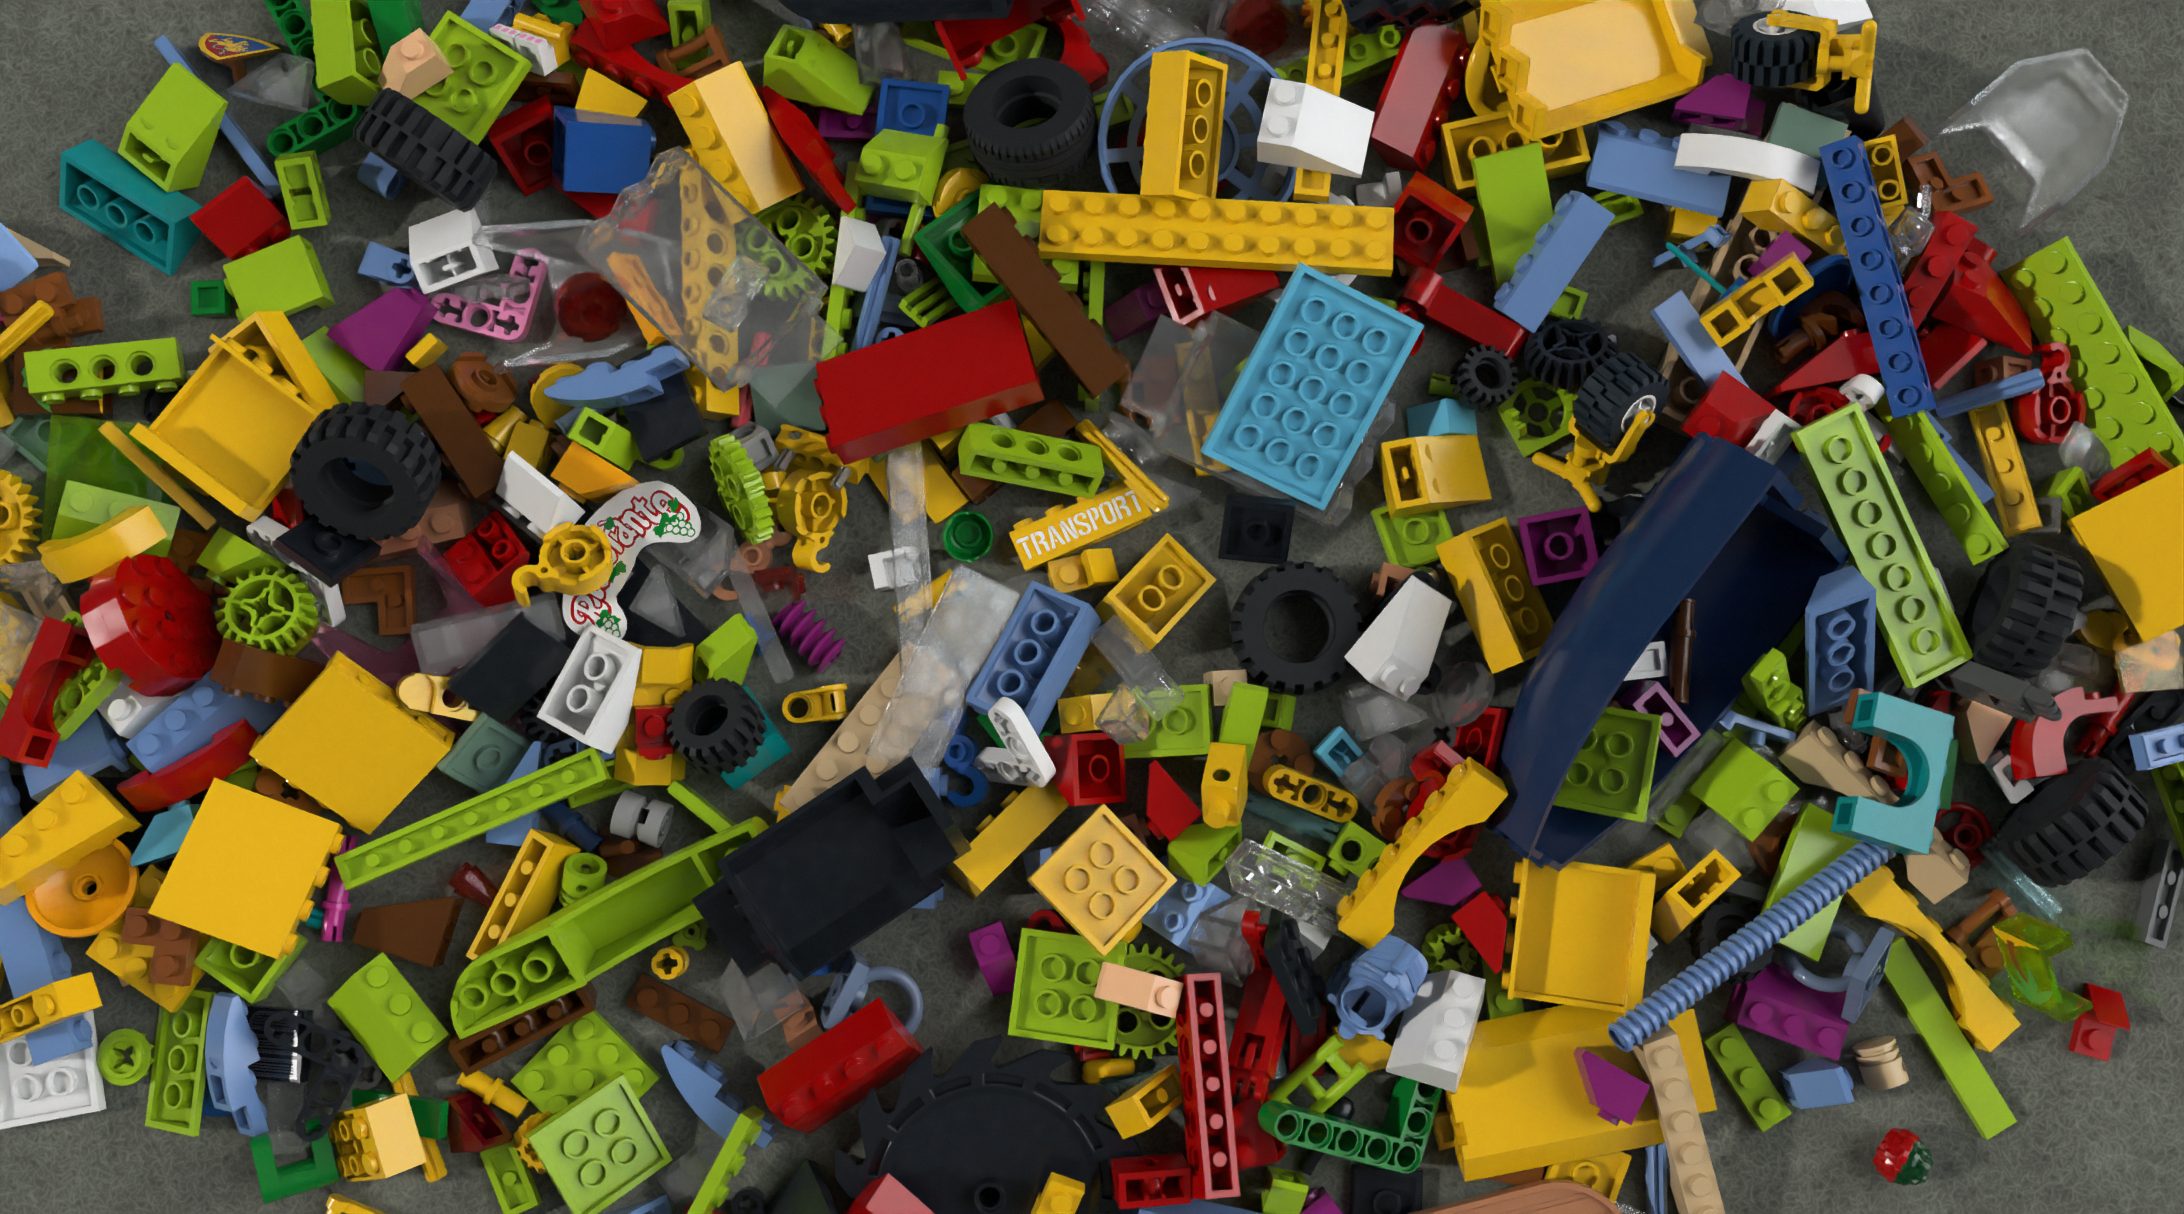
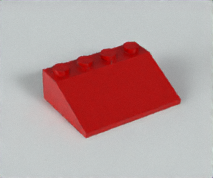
[757,997,925,1134]

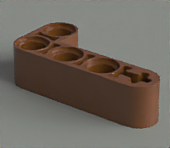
[951,397,1079,506]

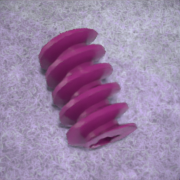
[770,599,846,674]

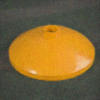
[25,838,139,938]

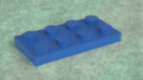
[865,78,951,221]

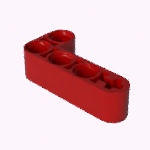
[1396,266,1530,364]

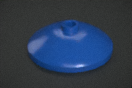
[1767,254,1854,341]

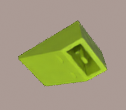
[763,24,879,115]
[118,62,228,193]

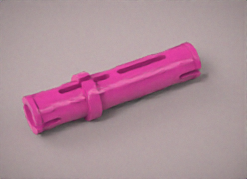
[319,835,358,942]

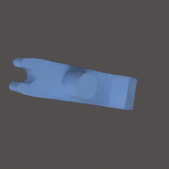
[1650,223,1733,268]
[1713,709,1796,748]

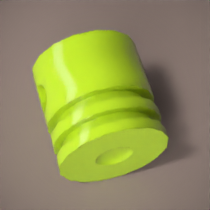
[558,853,608,907]

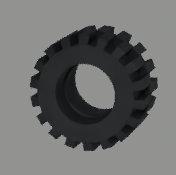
[667,678,767,776]

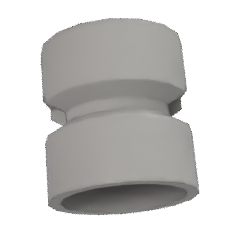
[610,790,674,848]

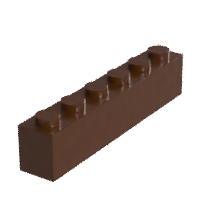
[960,201,1129,400]

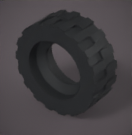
[1689,902,1775,985]

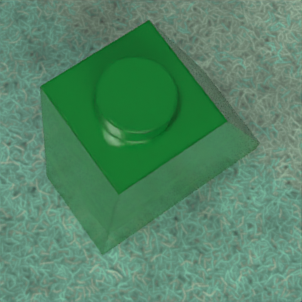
[367,0,425,60]

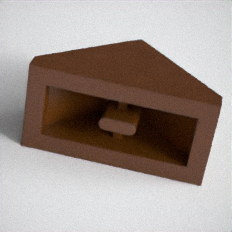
[364,370,417,413]

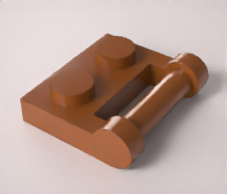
[656,24,734,80]
[1943,888,2039,980]

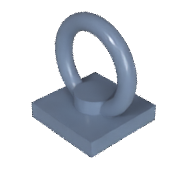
[1782,922,1895,1024]
[818,949,923,1035]

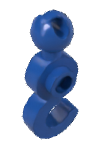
[941,704,988,807]

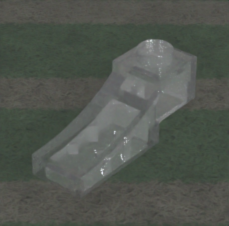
[1089,613,1185,722]

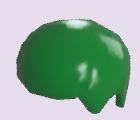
[941,509,994,563]

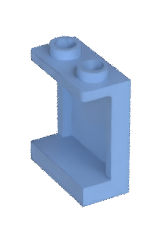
[21,709,130,803]

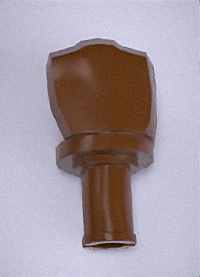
[1771,290,1865,363]

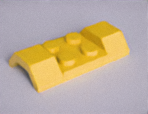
[613,641,694,785]

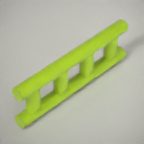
[1269,1034,1369,1147]

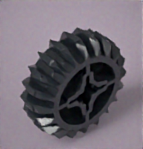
[1524,315,1620,394]

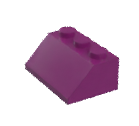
[1723,962,1849,1061]

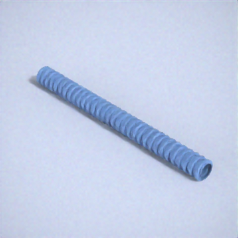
[1608,841,1896,1053]

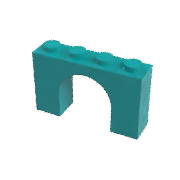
[1831,692,1955,855]

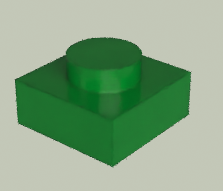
[191,280,231,318]

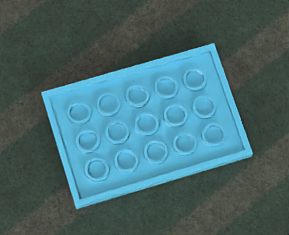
[1201,261,1425,511]

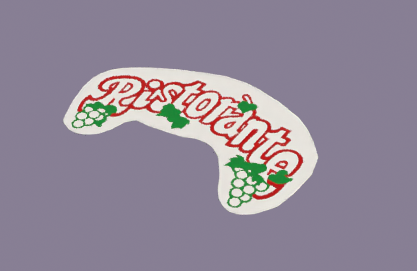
[562,480,701,639]

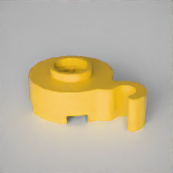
[776,468,848,573]
[512,521,613,607]

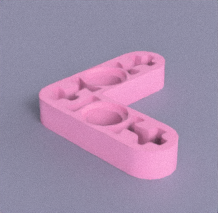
[430,246,548,343]

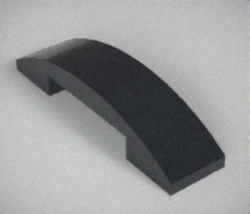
[2100,662,2184,775]

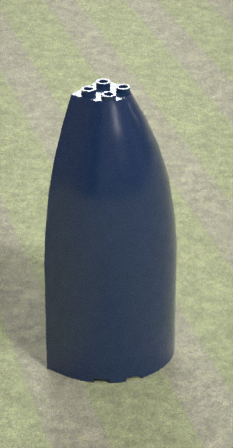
[1486,432,1849,872]

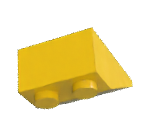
[1094,533,1217,659]

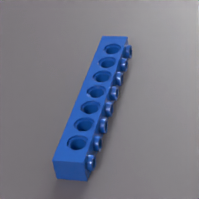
[1819,135,1937,419]

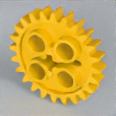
[0,469,43,576]

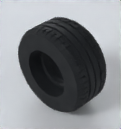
[963,58,1098,189]

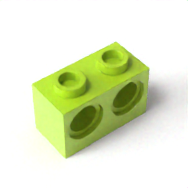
[274,150,332,230]
[1324,820,1387,879]

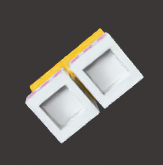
[489,12,575,76]

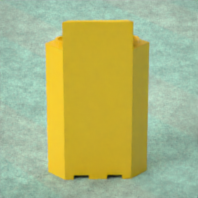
[1478,0,1713,141]
[1444,997,1717,1182]

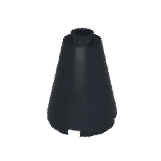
[1801,72,1885,142]

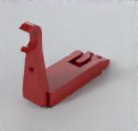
[1228,910,1291,1101]

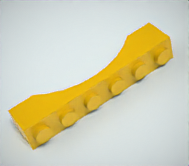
[1336,756,1508,950]
[1842,865,2021,1052]

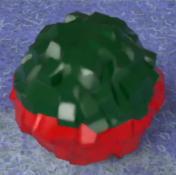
[1872,1128,1934,1186]

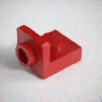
[634,704,675,760]

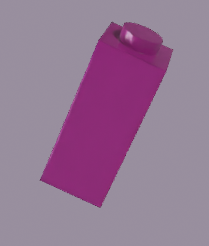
[326,286,439,372]

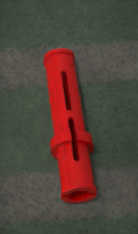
[2073,664,2149,759]

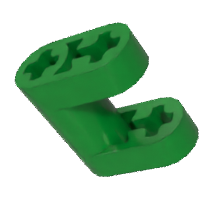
[249,1117,340,1204]

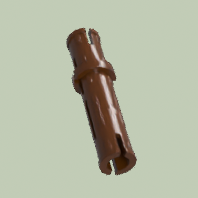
[1667,598,1697,705]

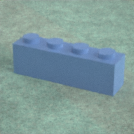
[1492,190,1615,333]

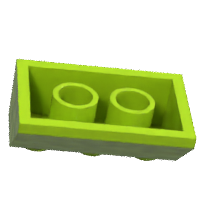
[310,0,385,106]
[51,480,181,557]
[327,952,451,1084]

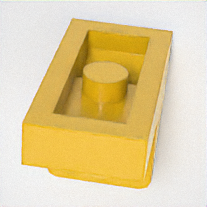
[1045,548,1120,594]

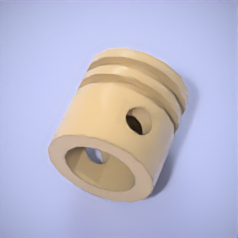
[1852,1036,1909,1091]

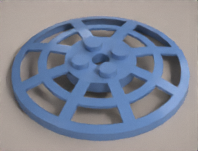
[1097,37,1297,202]

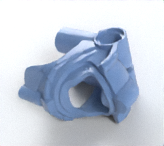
[1324,933,1429,1041]

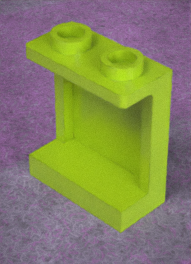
[223,235,336,323]

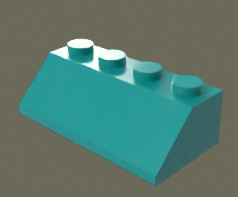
[59,138,203,276]

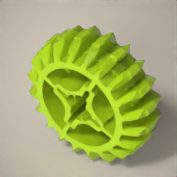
[214,566,318,655]

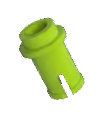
[1428,372,1463,400]

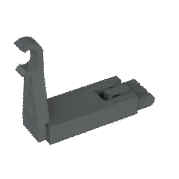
[1861,660,2063,749]

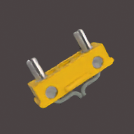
[774,424,870,491]

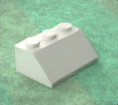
[1386,970,1486,1093]

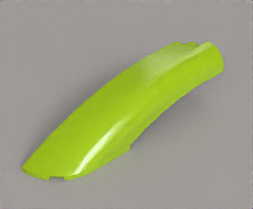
[450,816,769,1040]

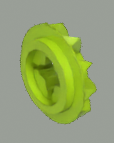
[1422,923,1478,974]
[97,1028,155,1086]

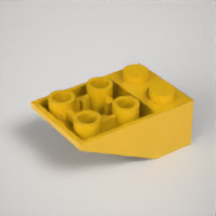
[1376,434,1492,519]
[328,1093,427,1182]

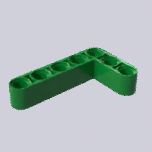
[264,0,366,157]
[1257,1075,1442,1174]

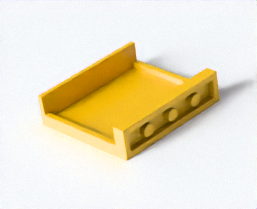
[129,333,326,523]
[2066,463,2184,644]
[249,650,455,835]
[148,778,346,961]
[1501,857,1656,1016]

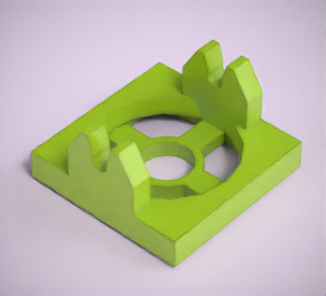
[1496,377,1578,458]

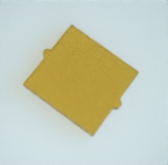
[2111,631,2184,694]

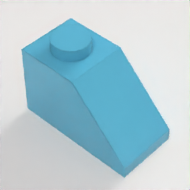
[130,800,201,867]

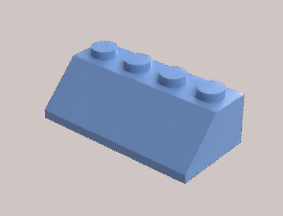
[1585,121,1732,218]
[1805,565,1876,717]
[965,580,1102,736]
[126,668,288,799]

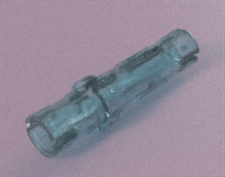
[1244,790,1340,845]

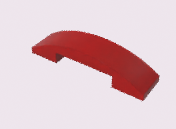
[117,718,260,812]

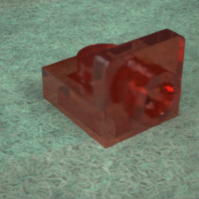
[753,565,806,603]

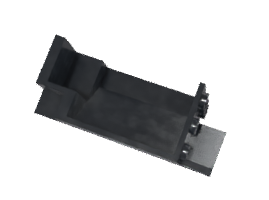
[692,756,972,982]

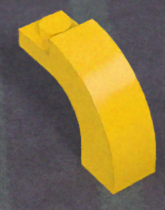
[36,505,168,584]

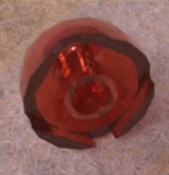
[1225,0,1294,58]
[554,271,627,343]

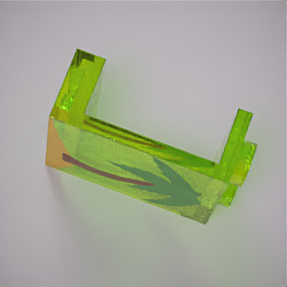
[1992,912,2093,1023]

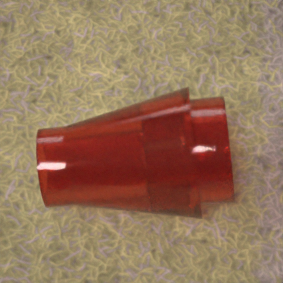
[448,862,499,910]

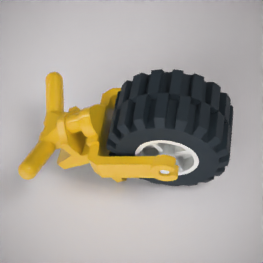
[1729,9,1877,114]
[1532,352,1670,513]

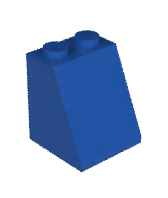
[552,106,656,195]

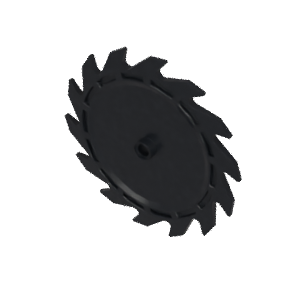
[835,1035,1144,1214]

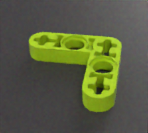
[53,611,122,742]

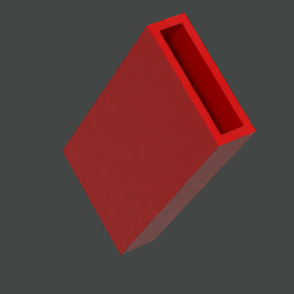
[814,299,1045,465]

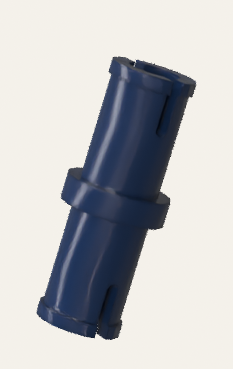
[539,801,605,854]

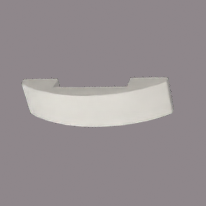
[1674,133,1821,197]

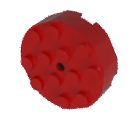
[80,554,223,697]

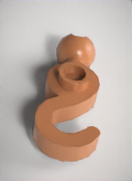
[708,519,792,601]

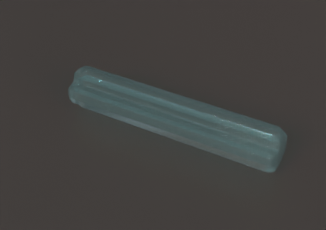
[1979,837,2063,920]

